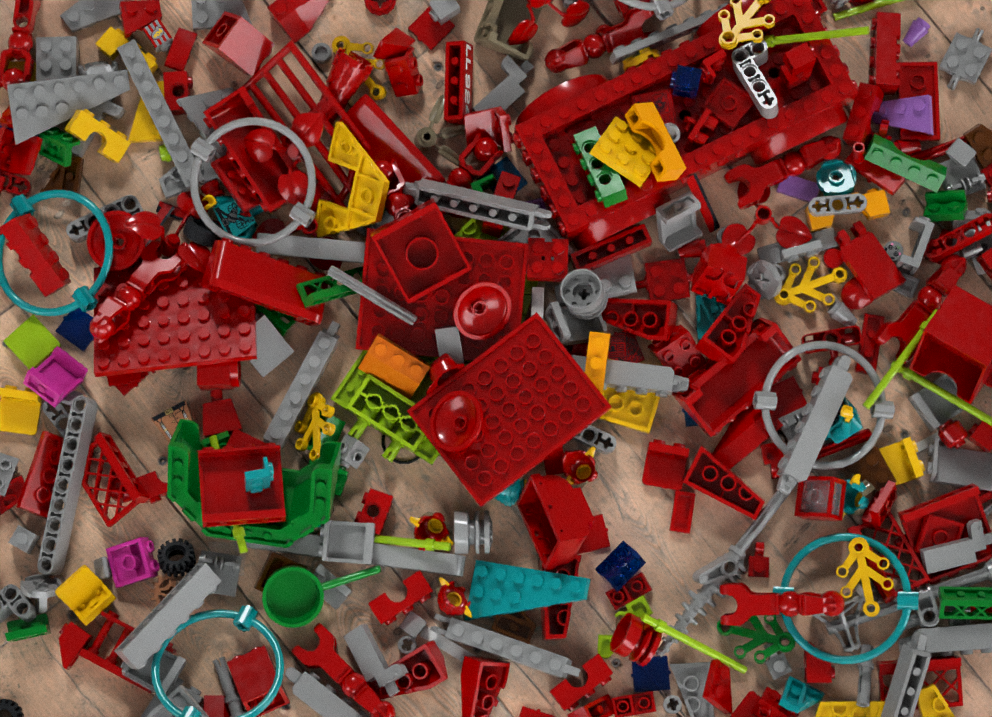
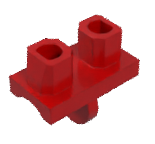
[683,108,719,147]

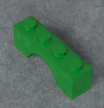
[864,134,947,193]

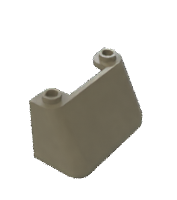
[474,0,554,61]

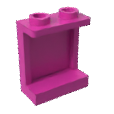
[23,346,88,408]

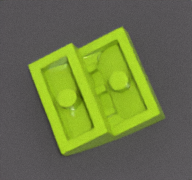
[3,314,62,370]

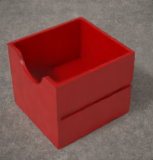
[371,198,472,304]
[909,285,992,404]

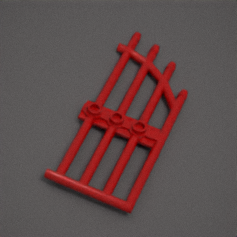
[243,40,371,208]

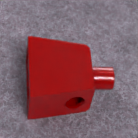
[203,389,243,438]

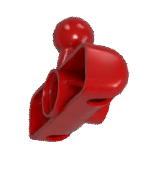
[801,325,862,366]

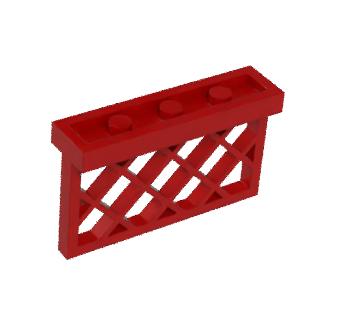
[71,432,150,528]
[846,511,930,604]
[876,655,963,710]

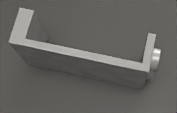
[926,437,992,491]

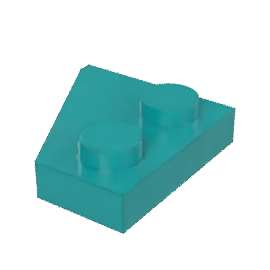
[695,294,725,341]
[778,676,825,714]

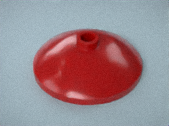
[87,210,146,271]
[452,281,511,340]
[430,390,483,452]

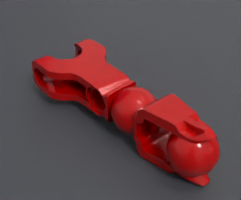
[0,0,41,90]
[544,8,655,73]
[441,133,503,217]
[723,135,842,210]
[375,158,411,220]
[89,240,187,343]
[873,254,966,364]
[719,583,845,626]
[292,623,396,717]

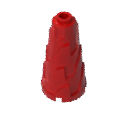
[319,47,374,124]

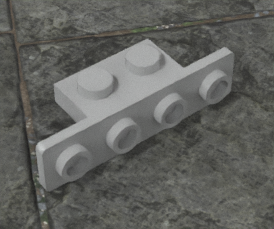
[757,227,838,264]

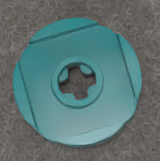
[816,159,857,196]

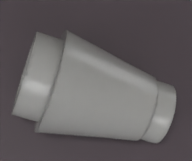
[827,300,858,327]

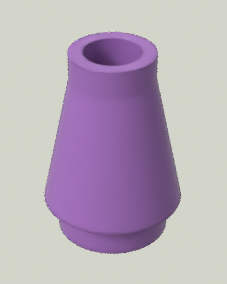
[902,17,931,48]

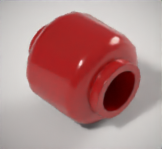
[938,418,968,449]

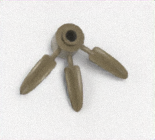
[414,95,465,166]

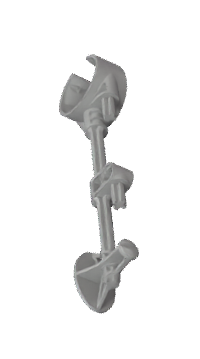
[812,558,992,652]

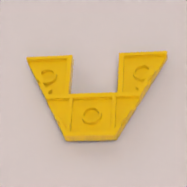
[311,121,390,238]

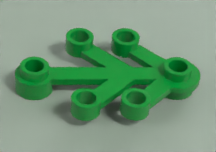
[717,615,796,664]

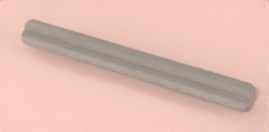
[327,266,417,325]

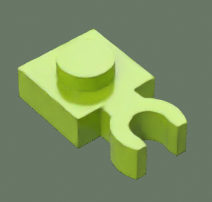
[615,595,654,618]

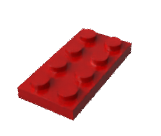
[897,62,940,141]

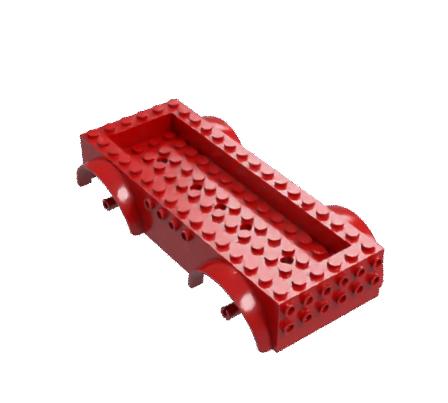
[512,0,859,250]

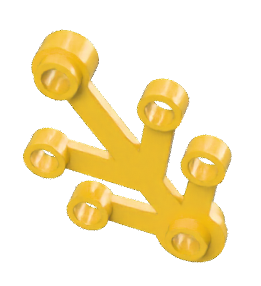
[718,0,775,50]
[332,36,386,101]
[774,256,848,313]
[294,392,336,462]
[836,537,894,617]

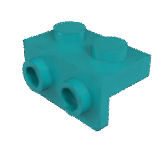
[244,457,274,493]

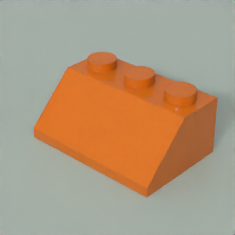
[358,334,431,399]

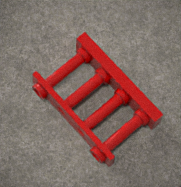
[78,610,177,694]

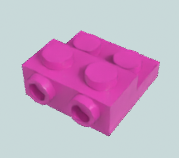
[106,537,160,588]

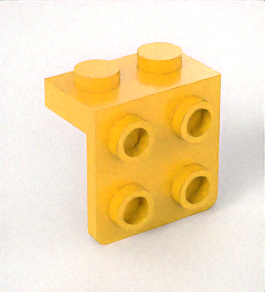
[0,385,42,435]
[879,437,925,486]
[55,565,116,626]

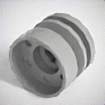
[560,269,608,320]
[454,511,493,554]

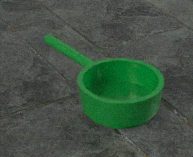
[262,565,381,628]

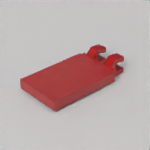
[834,220,906,302]

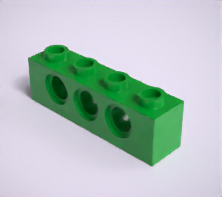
[572,126,628,208]

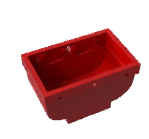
[516,473,595,571]

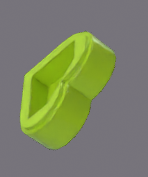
[597,634,613,659]

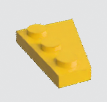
[128,81,164,143]
[917,684,956,717]
[815,701,885,717]

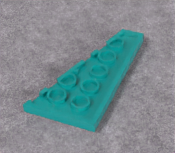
[465,560,591,621]

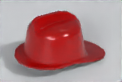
[426,353,465,395]

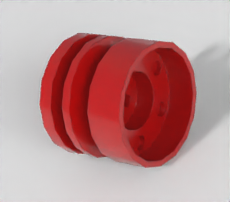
[610,613,662,667]

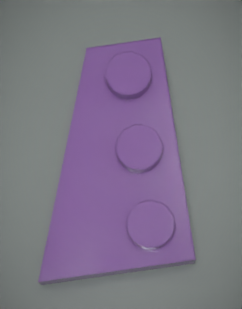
[873,95,934,135]

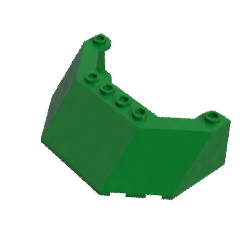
[167,419,342,548]

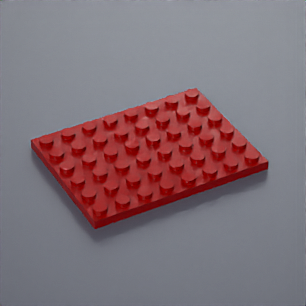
[355,228,529,361]
[94,250,257,377]
[407,312,612,508]

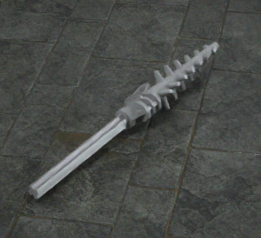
[656,483,798,657]

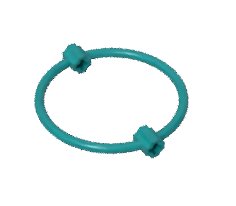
[0,190,113,316]
[773,533,919,664]
[151,605,284,717]

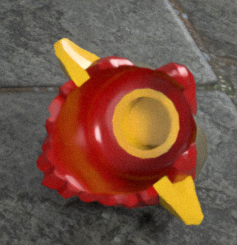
[561,447,598,489]
[409,512,454,551]
[435,577,472,619]

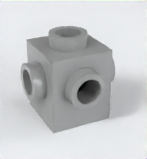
[340,434,370,469]

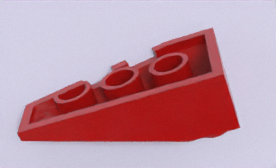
[695,283,761,364]

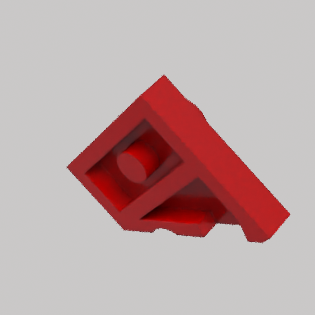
[119,0,162,38]
[703,659,732,714]

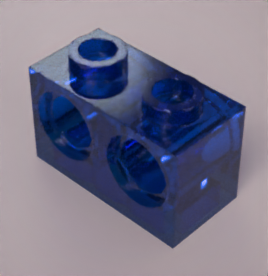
[669,65,702,99]
[595,541,646,592]

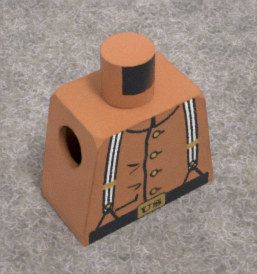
[151,400,194,443]

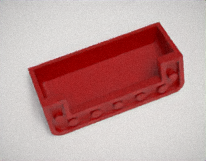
[203,86,300,214]
[334,93,446,210]
[200,237,328,327]
[672,318,802,437]

